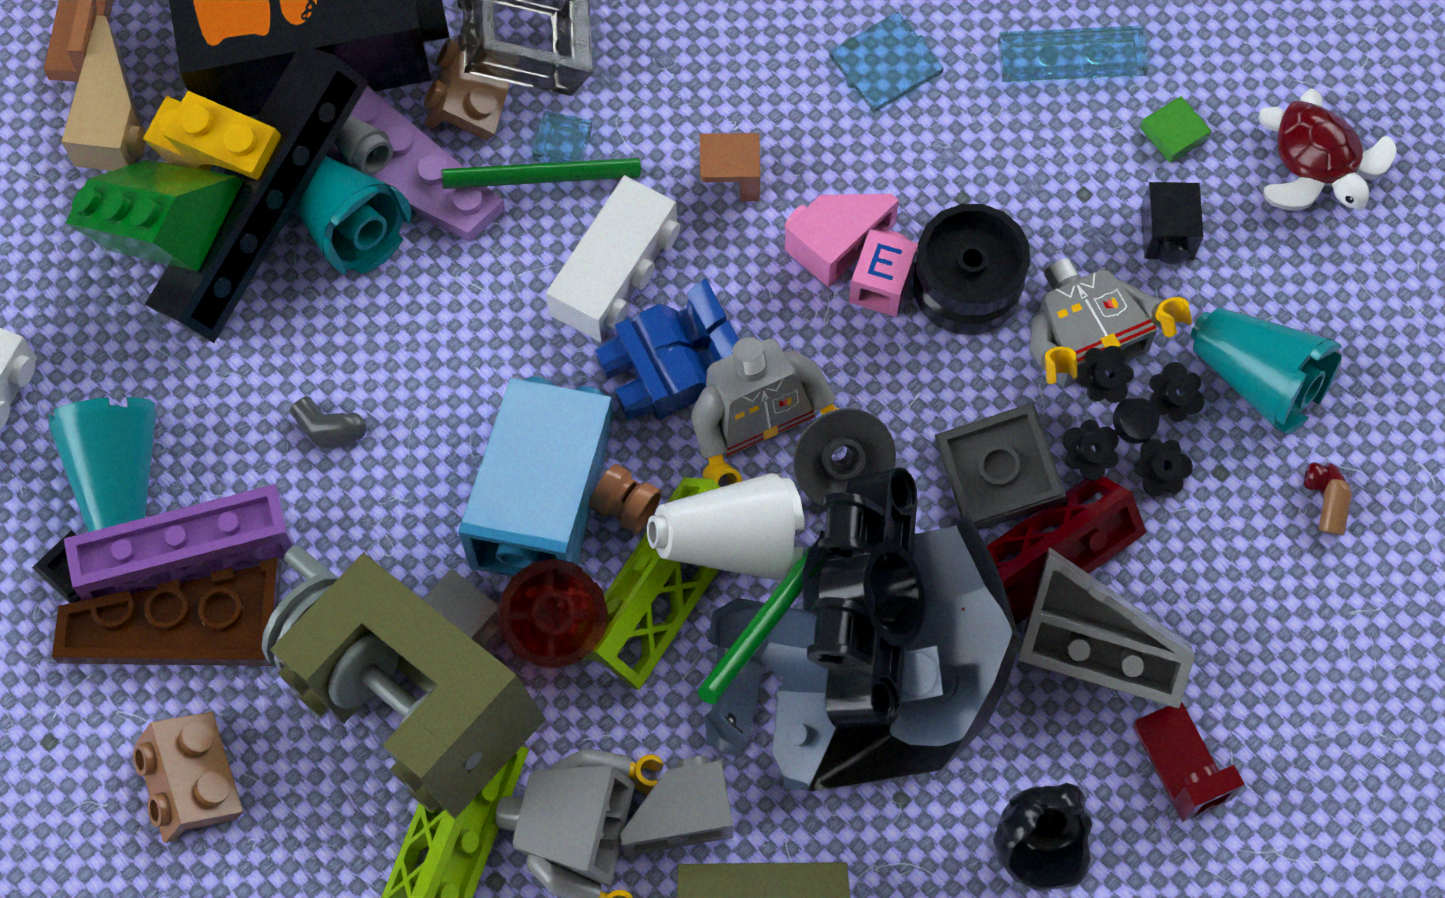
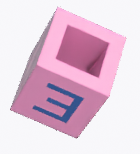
[849,229,918,317]

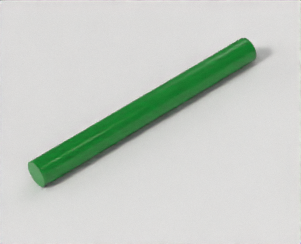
[441,158,641,189]
[698,546,825,704]

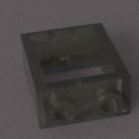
[457,0,593,96]

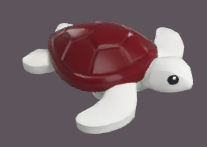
[1258,88,1397,211]

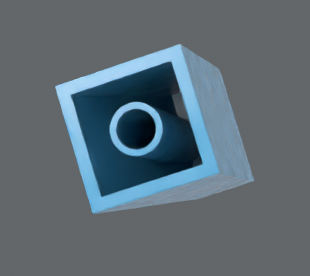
[458,377,614,589]

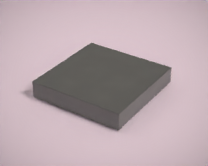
[934,402,1067,530]

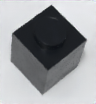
[1141,182,1204,264]

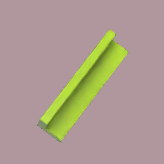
[569,477,720,690]
[381,746,529,898]

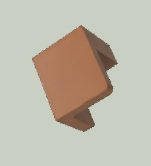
[700,133,760,201]

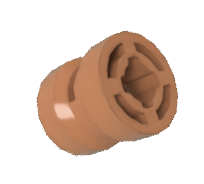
[589,464,662,535]

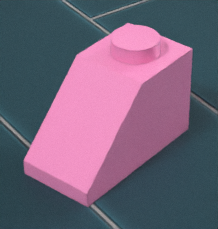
[784,194,899,287]

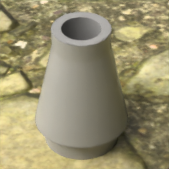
[334,115,393,175]

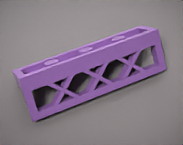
[64,484,295,600]

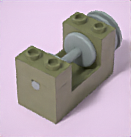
[261,545,546,819]

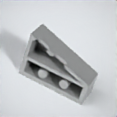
[1018,547,1195,708]

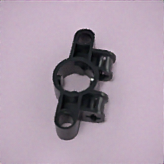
[807,467,925,730]

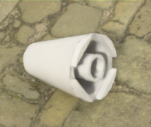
[647,473,804,580]

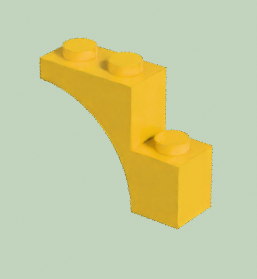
[143,91,282,180]

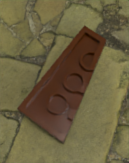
[52,557,282,666]

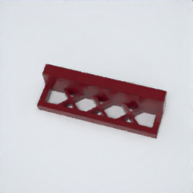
[961,476,1147,625]

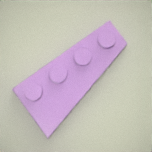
[326,86,505,242]

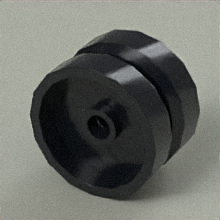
[913,204,1030,335]

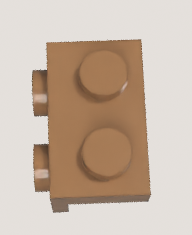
[424,27,519,141]
[133,712,243,843]

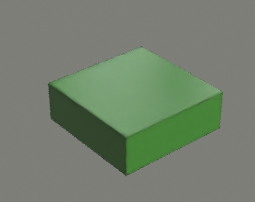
[1140,96,1212,163]

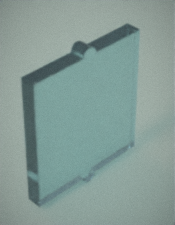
[829,11,944,113]

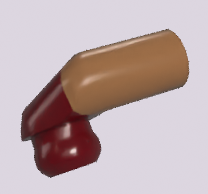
[1304,462,1352,536]

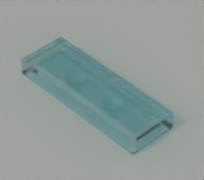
[997,25,1149,82]

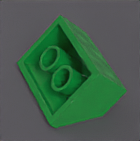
[65,160,243,272]

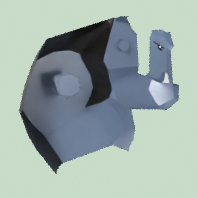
[705,508,1020,791]

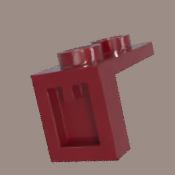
[1133,702,1245,822]

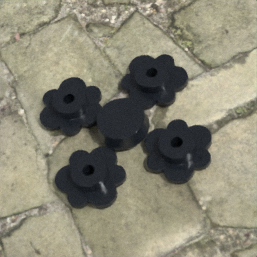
[1062,346,1204,496]

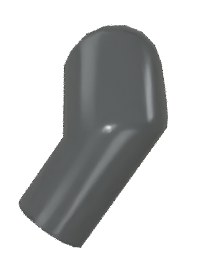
[289,396,366,448]

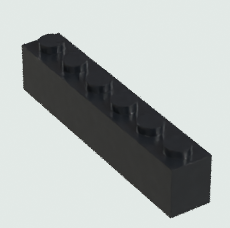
[145,44,369,343]

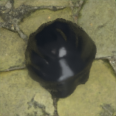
[993,783,1093,891]

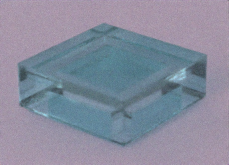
[531,110,593,163]

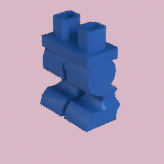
[594,278,739,421]

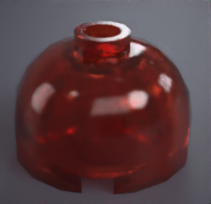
[496,559,608,670]

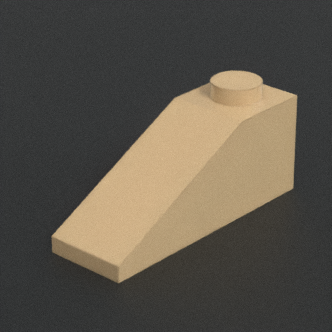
[61,15,146,171]

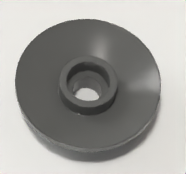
[793,408,896,506]

